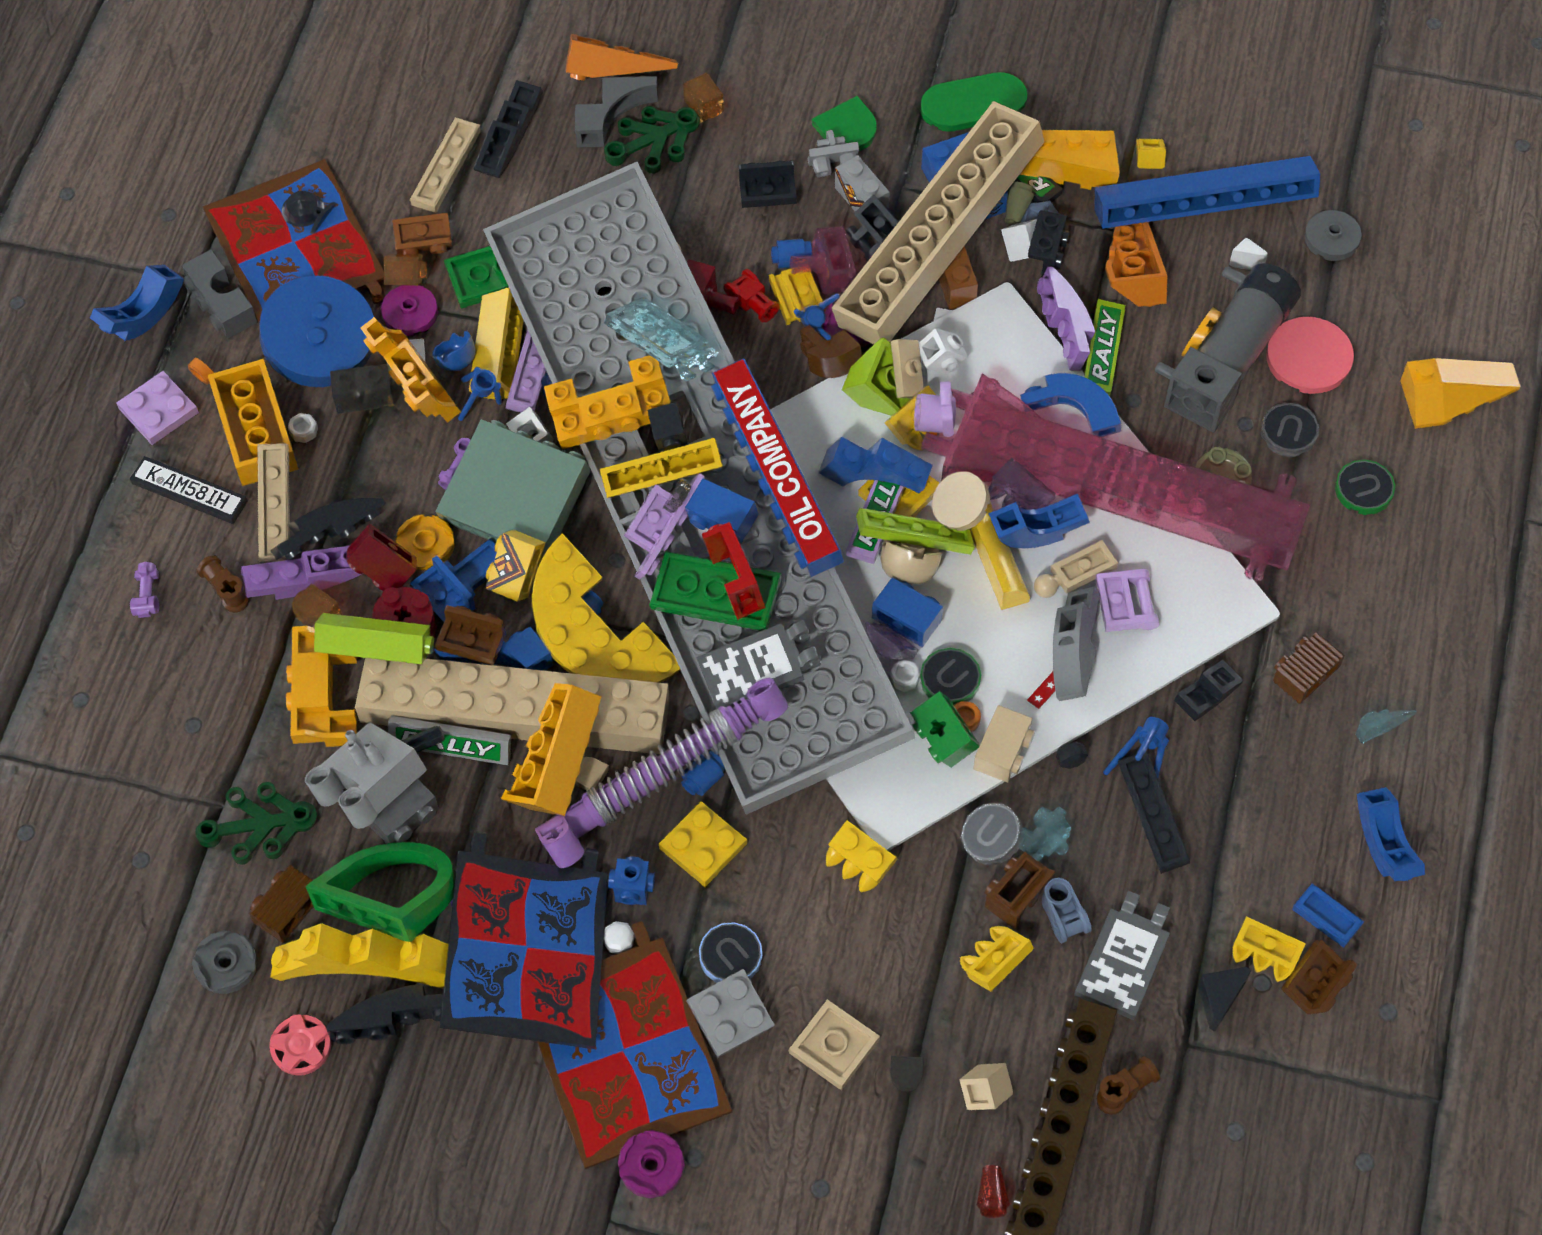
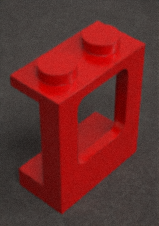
[702,522,765,620]

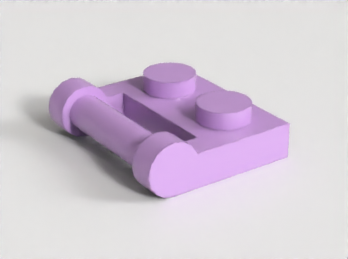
[1095,569,1159,632]

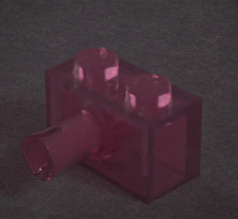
[790,226,857,294]

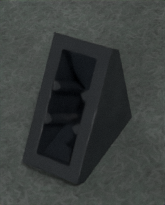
[1198,967,1252,1032]

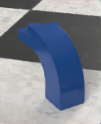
[90,265,184,341]
[1020,373,1121,440]

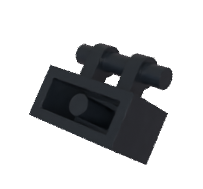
[846,194,899,262]

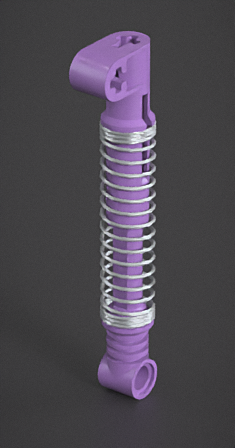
[535,678,788,868]

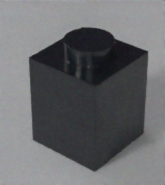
[647,402,688,453]

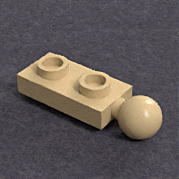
[1034,540,1118,598]

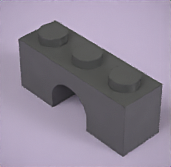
[182,250,257,338]

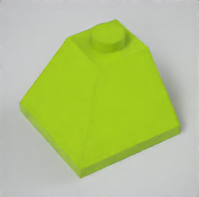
[842,338,910,416]

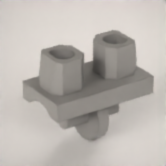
[807,130,859,177]

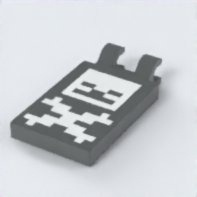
[696,620,821,709]
[1074,891,1170,1020]

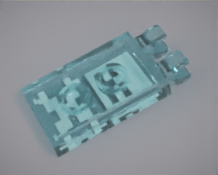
[604,297,718,381]

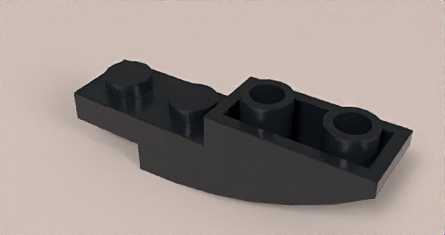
[270,498,386,560]
[327,984,443,1044]

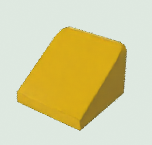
[1136,139,1166,169]

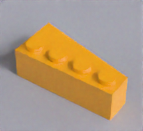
[1020,130,1120,190]

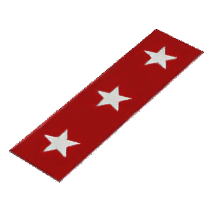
[1027,671,1055,709]

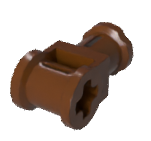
[196,555,249,613]
[1096,1056,1160,1115]

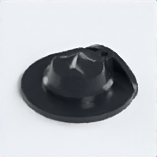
[282,191,337,234]

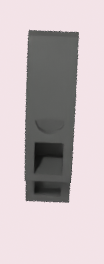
[1053,587,1100,701]

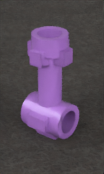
[438,438,470,490]
[130,562,159,618]

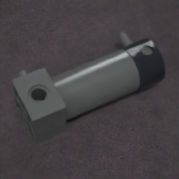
[1155,263,1301,433]

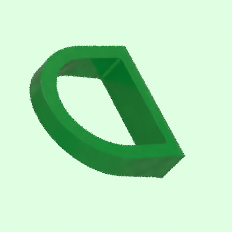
[306,842,455,942]

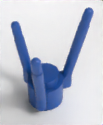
[794,293,840,340]
[458,367,502,421]
[1103,717,1169,778]

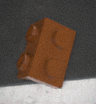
[392,213,453,258]

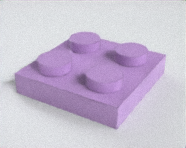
[116,371,199,445]

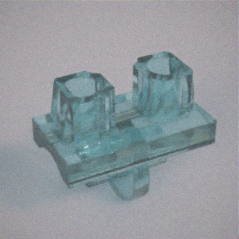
[1015,806,1071,861]

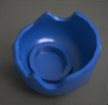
[432,331,476,371]

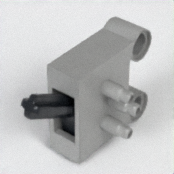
[305,722,445,829]

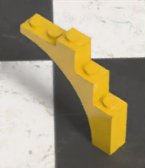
[270,923,448,989]

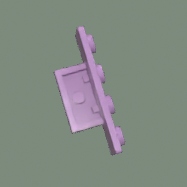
[624,473,704,579]

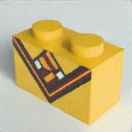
[485,530,546,602]

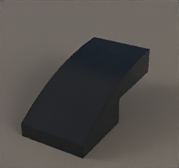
[1174,660,1244,721]

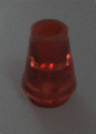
[976,1165,1010,1218]

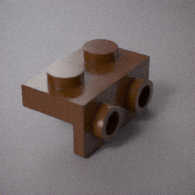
[435,605,506,665]
[1281,939,1358,1014]

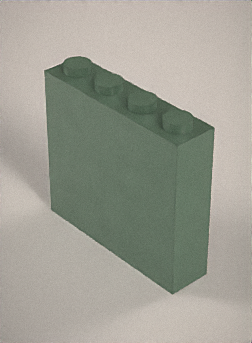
[435,419,591,561]

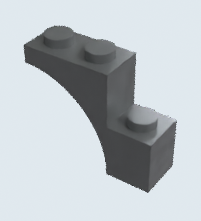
[575,76,658,148]

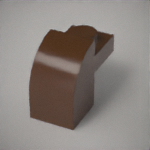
[800,325,862,378]

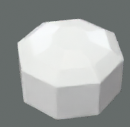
[288,413,318,443]
[889,659,920,692]
[603,921,635,954]

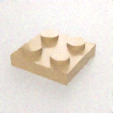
[789,999,880,1090]

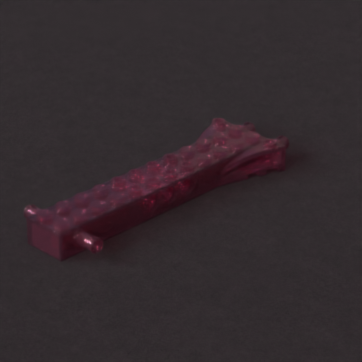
[921,373,1310,581]

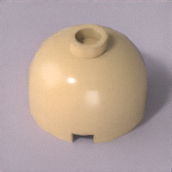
[880,540,942,586]

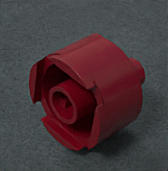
[372,587,437,639]

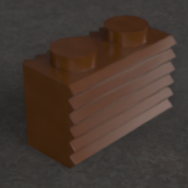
[1273,632,1345,704]
[249,865,314,943]

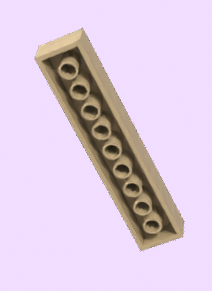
[832,101,1044,344]
[355,658,670,755]

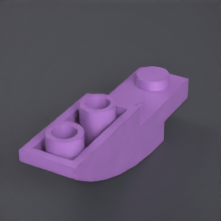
[1037,267,1095,371]
[241,546,364,600]

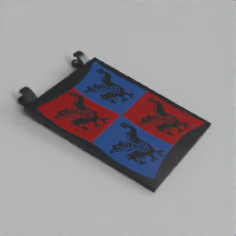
[440,831,608,1049]

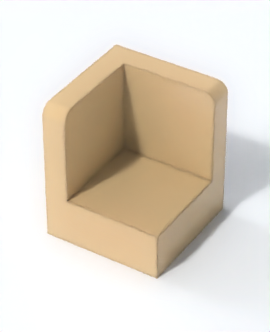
[959,1063,1013,1110]

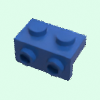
[410,555,476,624]

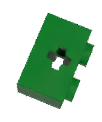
[910,691,980,768]

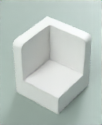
[1001,219,1037,262]

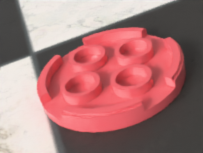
[1266,317,1354,394]

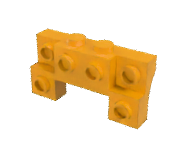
[360,317,461,423]
[544,353,671,450]
[286,626,357,747]

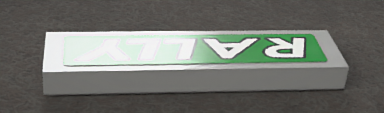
[388,715,511,765]

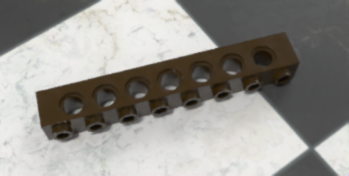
[1005,999,1117,1235]

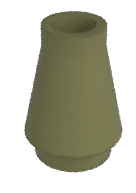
[1005,182,1034,225]

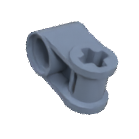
[1042,878,1092,944]

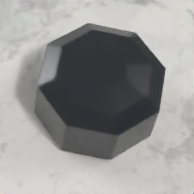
[1056,742,1088,769]

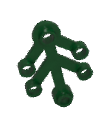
[604,106,700,174]
[195,782,317,865]

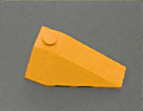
[1400,358,1520,429]

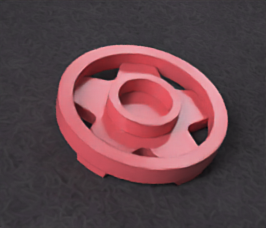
[270,1014,331,1075]

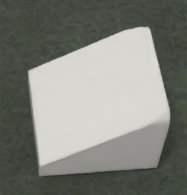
[1229,238,1268,270]

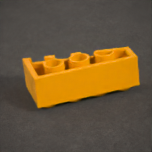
[501,683,602,816]

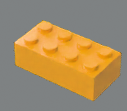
[208,359,299,486]

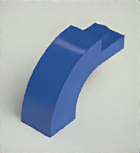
[988,494,1090,549]
[1357,787,1425,881]

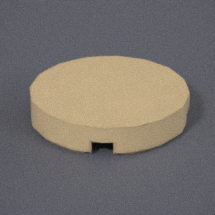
[932,472,990,531]

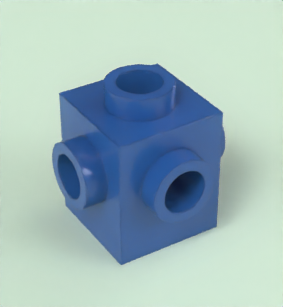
[608,856,655,905]

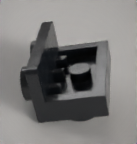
[739,160,797,208]
[1028,210,1070,277]

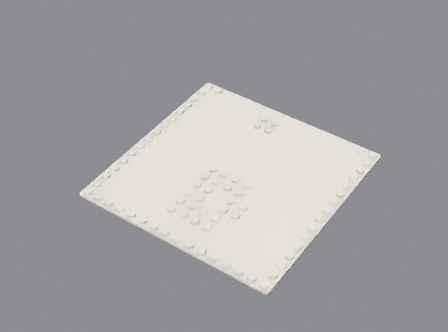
[681,282,1280,851]

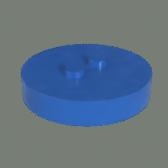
[259,276,374,387]

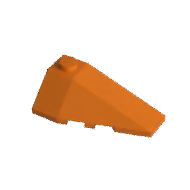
[565,34,678,81]
[1106,222,1167,307]

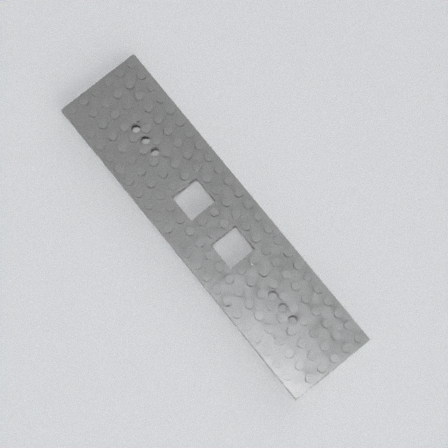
[483,162,915,815]

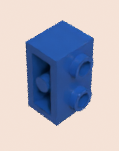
[685,478,759,544]
[872,577,943,648]

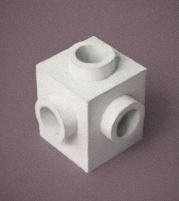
[919,328,967,374]

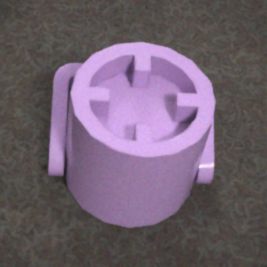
[914,381,956,437]

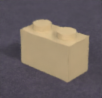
[973,705,1035,783]

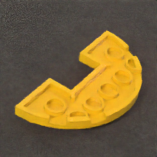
[532,533,681,683]

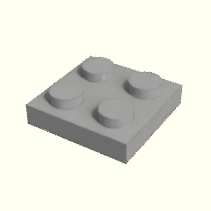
[686,969,775,1058]

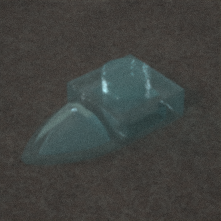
[1356,709,1417,744]

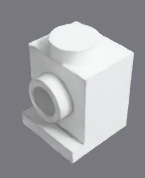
[506,407,554,443]

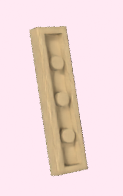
[410,117,481,213]
[257,444,290,563]

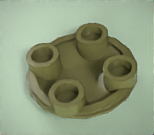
[1193,447,1252,505]

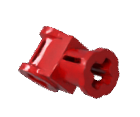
[723,269,780,323]

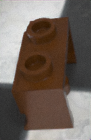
[984,852,1055,929]

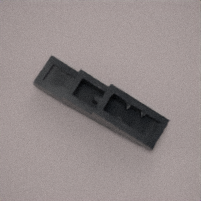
[473,80,543,178]

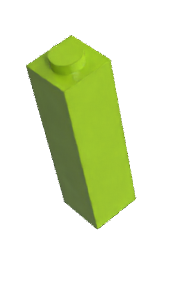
[314,613,434,664]

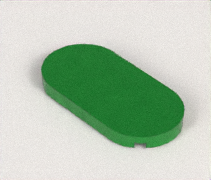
[921,72,1027,132]

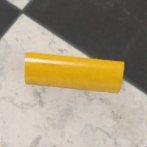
[469,288,524,399]
[599,438,723,498]
[970,501,1030,610]

